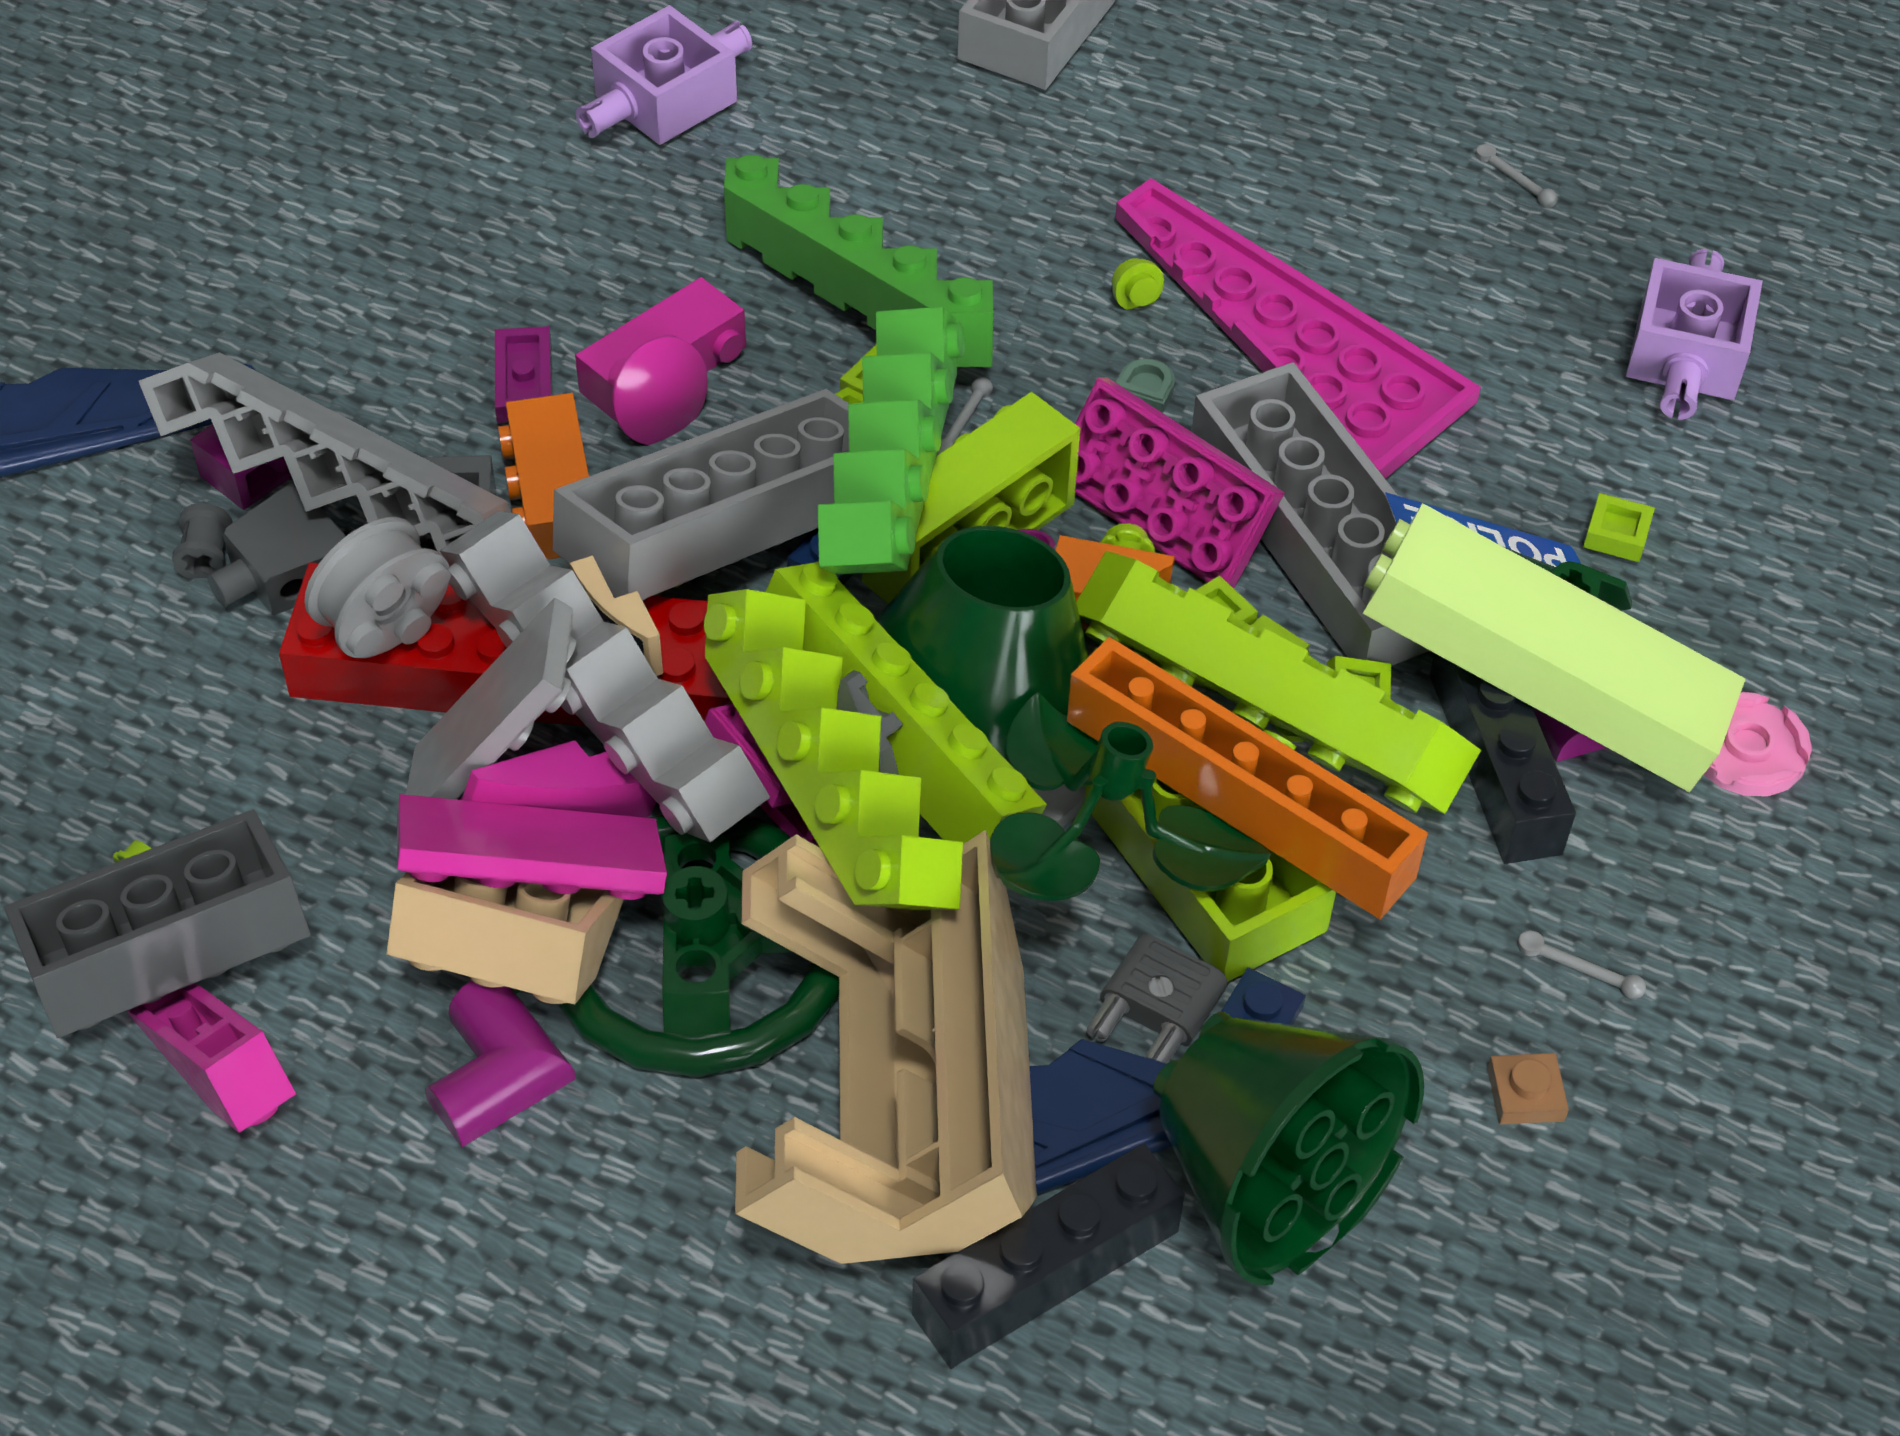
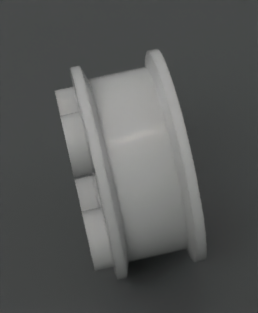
[304,517,451,658]

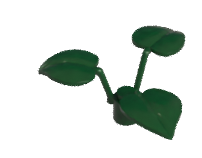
[990,692,1271,901]

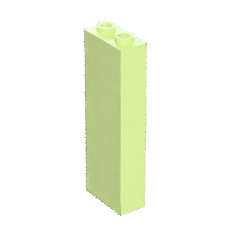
[1362,503,1745,792]

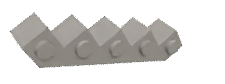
[139,352,511,555]
[440,511,770,842]

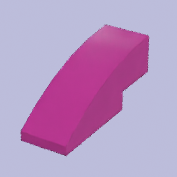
[462,740,656,818]

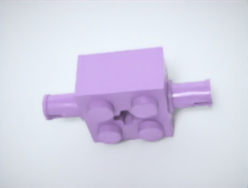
[575,5,752,145]
[1626,249,1763,420]

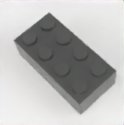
[3,809,311,1039]

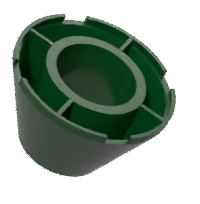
[875,526,1089,758]

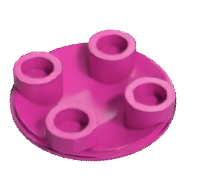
[608,334,708,445]

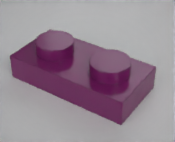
[495,326,553,423]

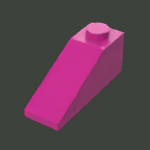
[127,983,296,1133]

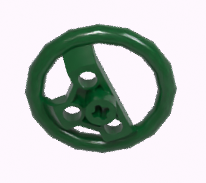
[557,815,839,1077]

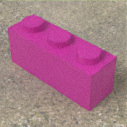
[575,277,746,422]

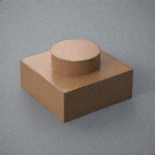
[1487,1053,1569,1125]

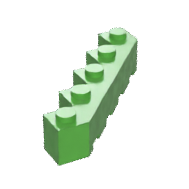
[724,155,994,367]
[818,307,965,574]

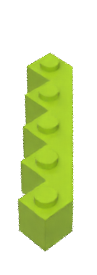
[1076,551,1481,814]
[704,589,963,910]

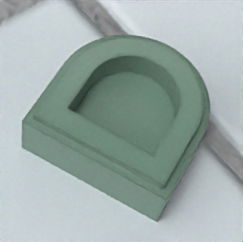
[1115,359,1175,413]

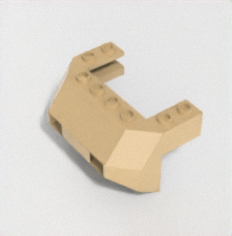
[735,830,1037,1264]

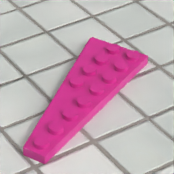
[1115,178,1481,479]

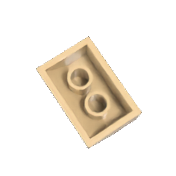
[386,872,624,1005]

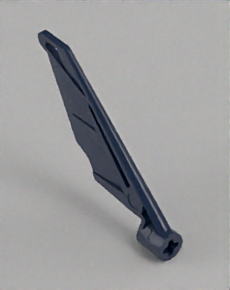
[0,364,256,478]
[1029,1039,1172,1195]

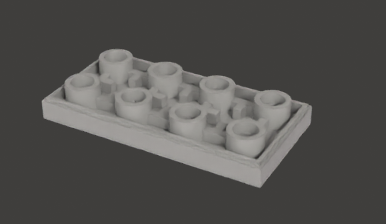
[406,597,576,800]

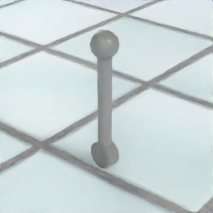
[1475,144,1558,208]
[936,377,993,456]
[1518,930,1646,1000]

